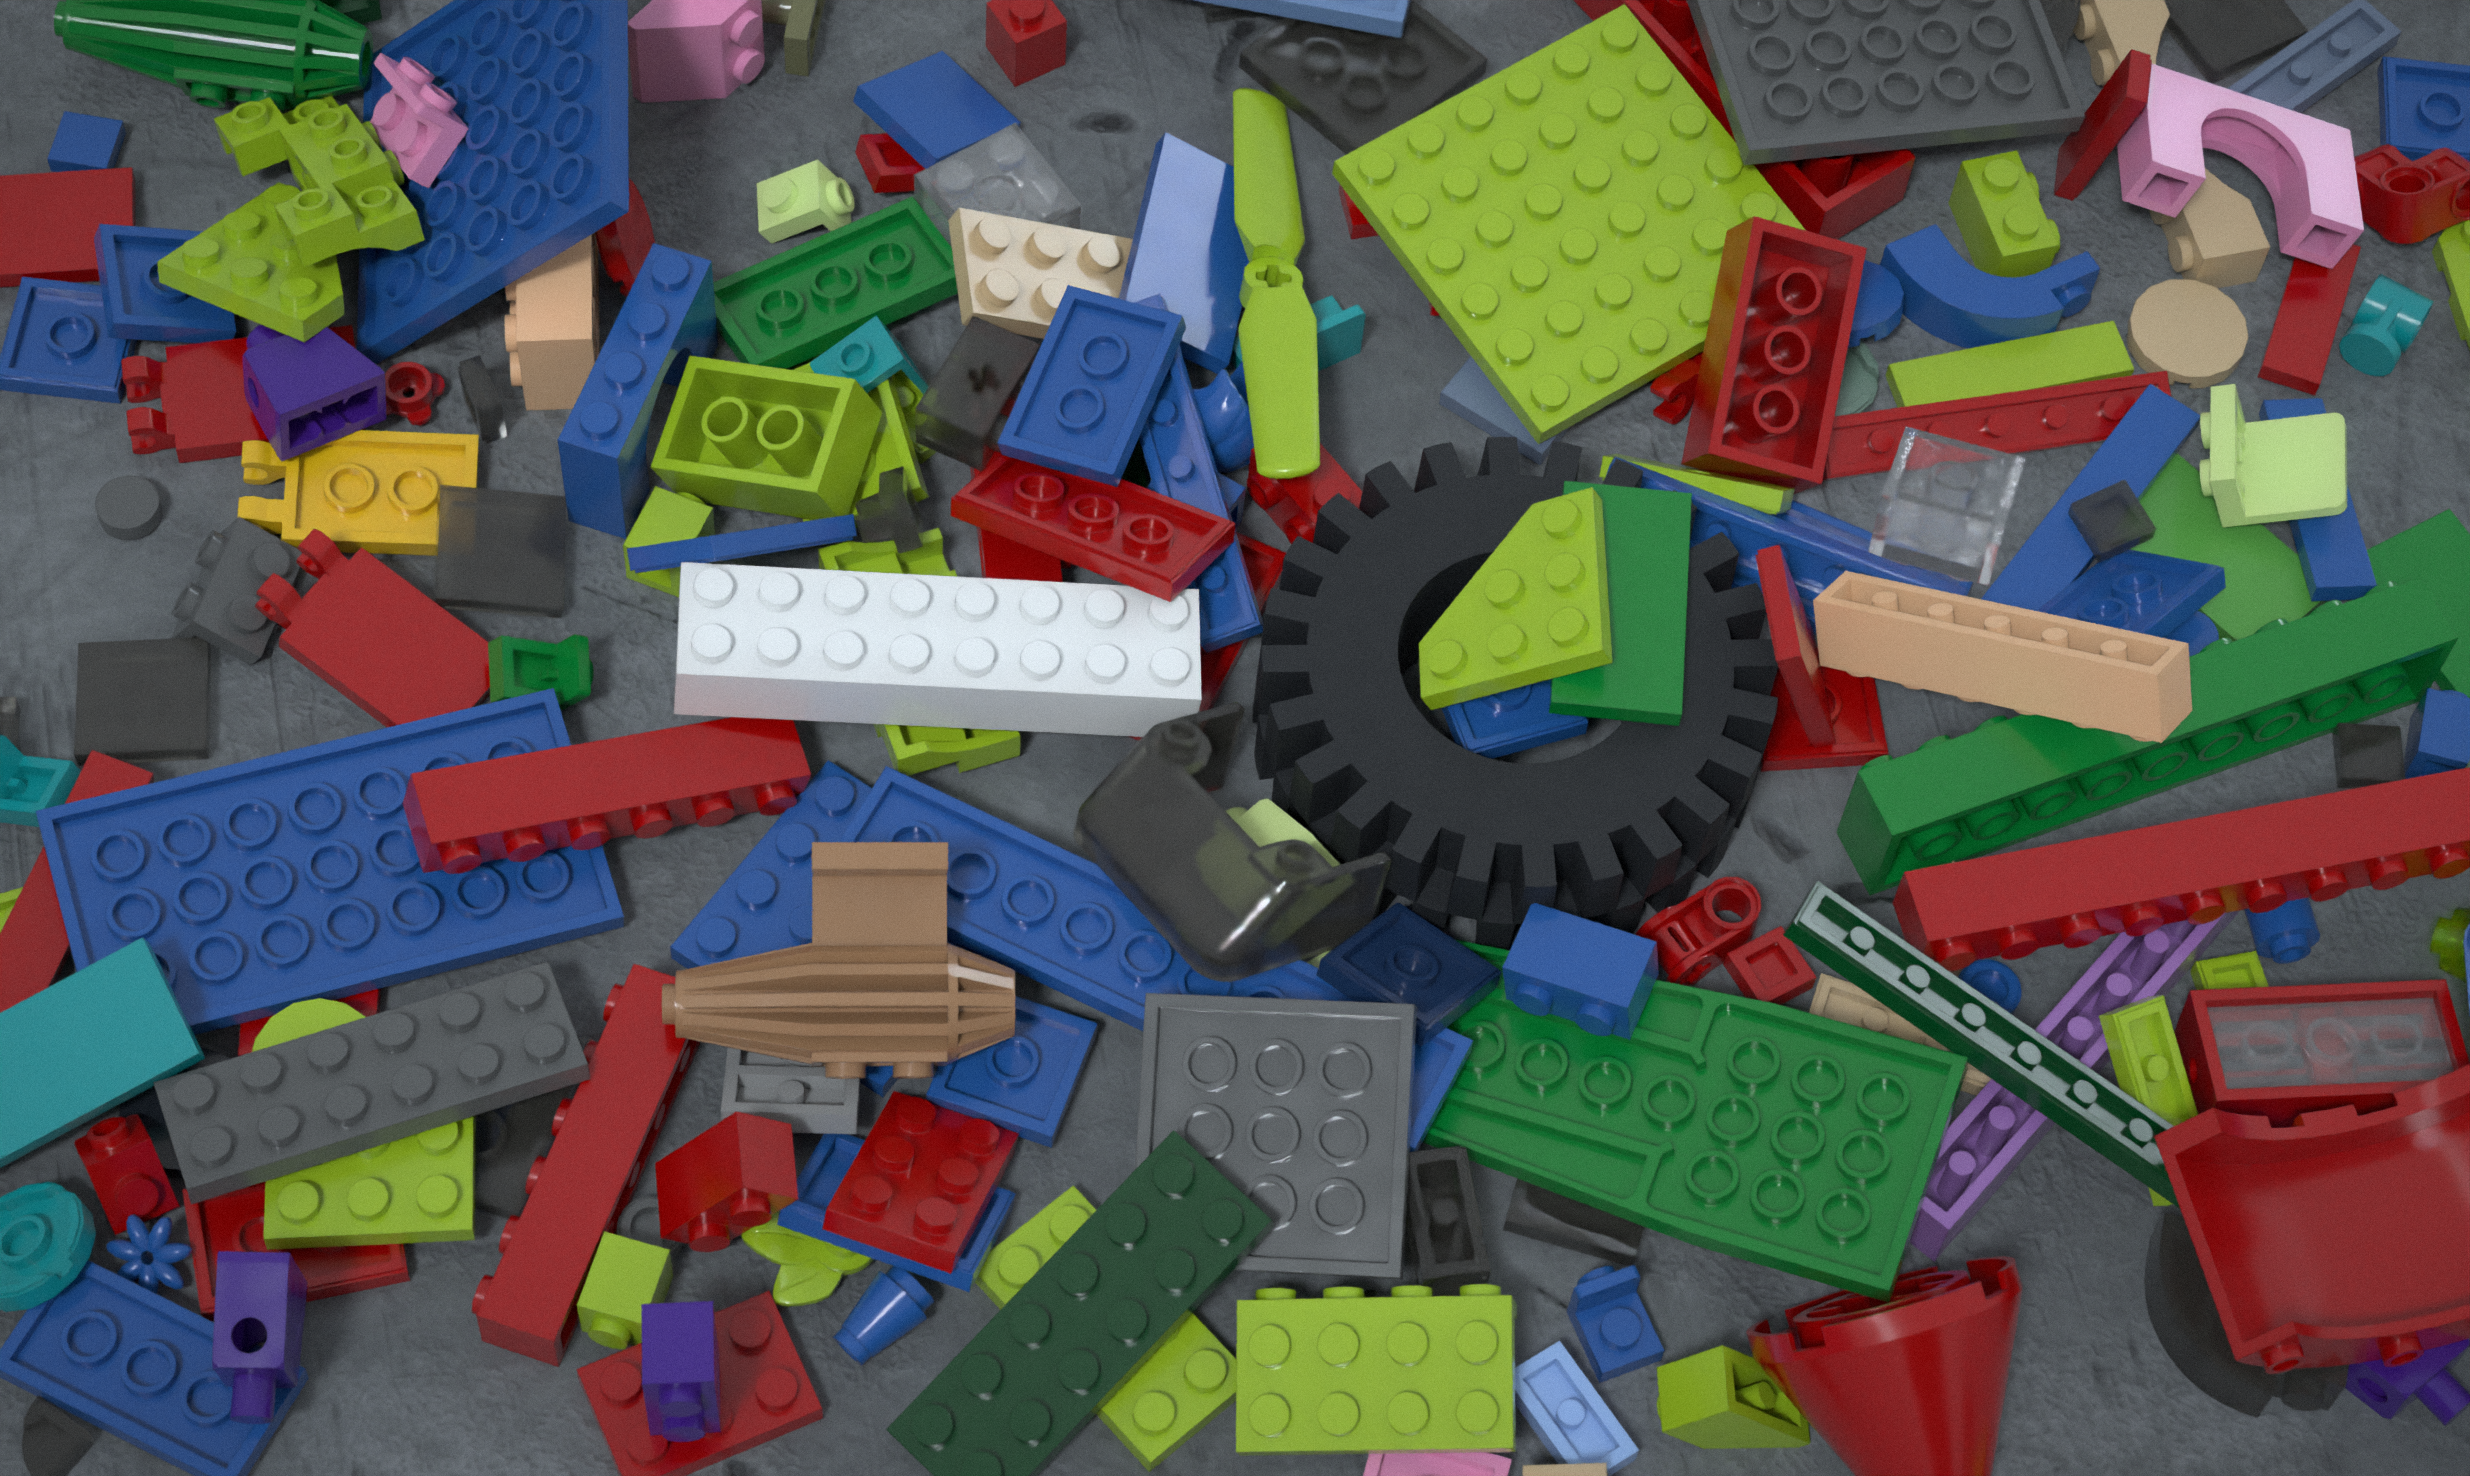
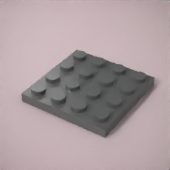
[1135,993,1417,1279]

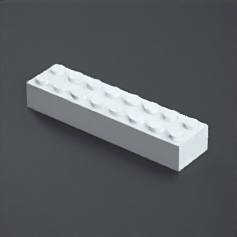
[674,562,1202,739]

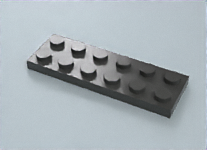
[153,961,590,1205]

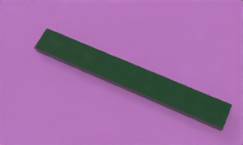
[1783,881,2180,1209]

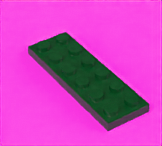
[886,1130,1274,1476]

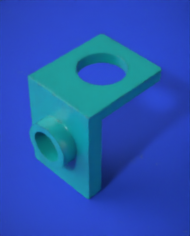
[810,315,931,395]

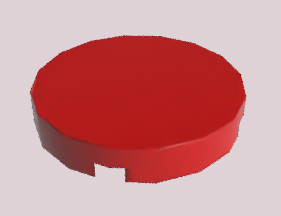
[595,178,655,297]

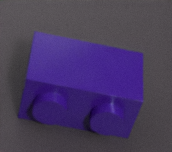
[641,1301,721,1442]

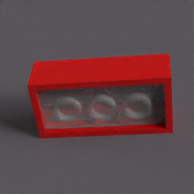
[2174,979,2470,1128]

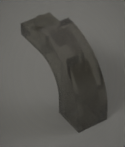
[2144,1213,2349,1418]

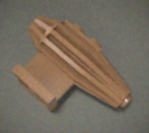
[662,842,1015,1079]

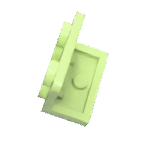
[2200,384,2347,528]

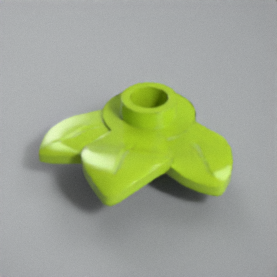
[741,1211,874,1307]

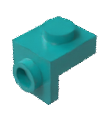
[0,735,81,827]

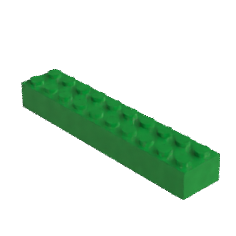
[1836,577,2459,896]

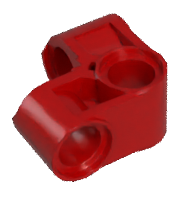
[2354,144,2470,244]

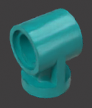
[2339,273,2434,377]

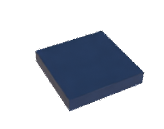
[1316,902,1502,1047]

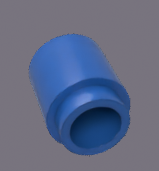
[2244,897,2320,964]

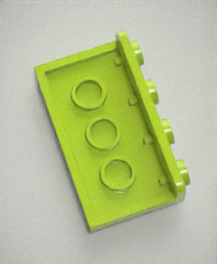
[1236,1284,1517,1456]

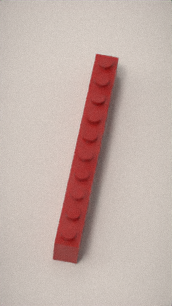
[1892,767,2470,972]

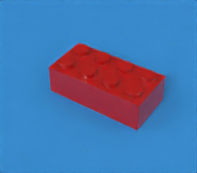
[1681,216,1867,495]

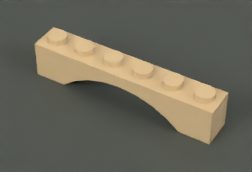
[2072,0,2270,288]

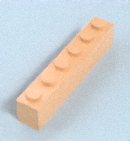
[1813,571,2192,743]

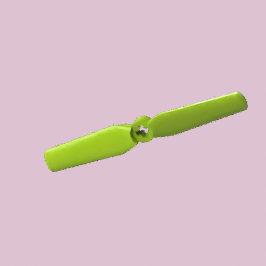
[1233,88,1320,479]

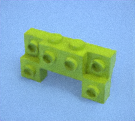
[213,96,425,267]
[818,528,1021,776]

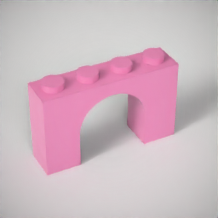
[2117,64,2364,269]

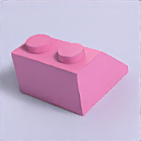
[628,0,765,103]

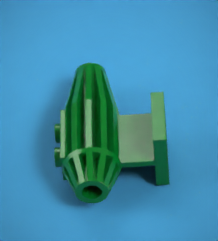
[54,0,373,114]

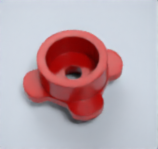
[385,362,445,425]

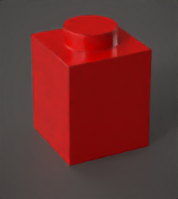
[986,0,1067,87]

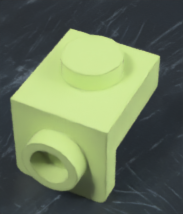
[757,159,855,244]

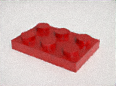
[822,1091,1019,1274]
[576,1291,823,1476]

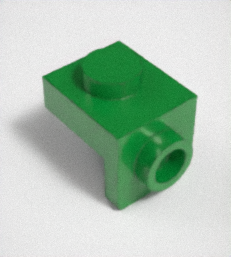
[488,634,594,711]

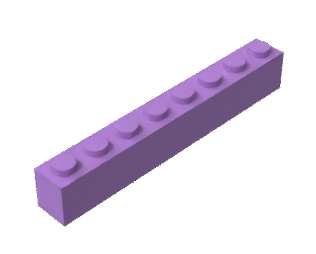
[1909,910,2240,1262]

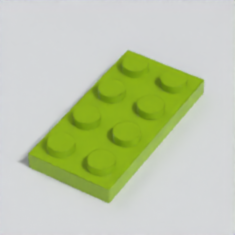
[975,1185,1236,1472]

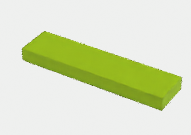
[1885,321,2134,408]

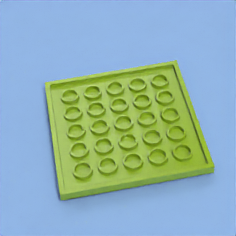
[1332,4,1806,445]

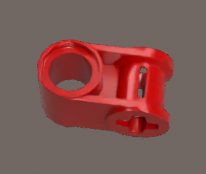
[1635,877,1761,987]

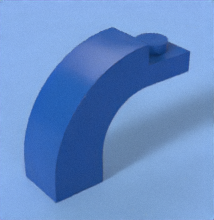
[1880,224,2101,348]

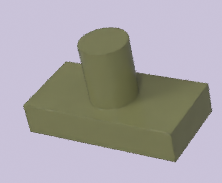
[761,0,826,77]

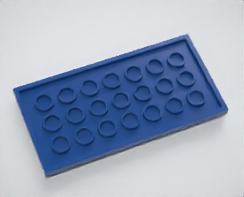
[36,688,624,1035]

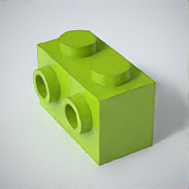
[1948,150,2060,277]

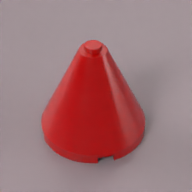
[1746,1256,2023,1476]

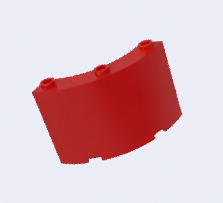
[2154,1064,2470,1374]

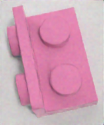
[370,53,469,188]

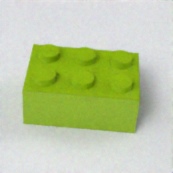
[650,355,883,520]

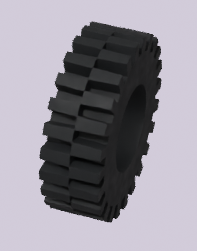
[1252,437,1778,950]

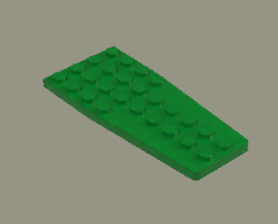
[1422,939,1968,1303]

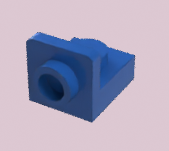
[1566,1265,1664,1383]

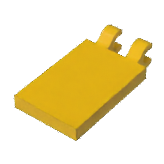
[237,430,479,557]

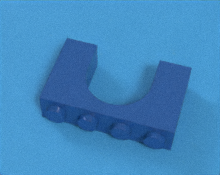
[558,243,718,539]

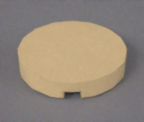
[2126,279,2249,388]

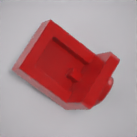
[74,1114,179,1235]

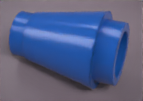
[833,1266,935,1366]

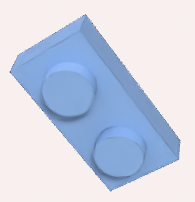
[1515,1341,1639,1476]

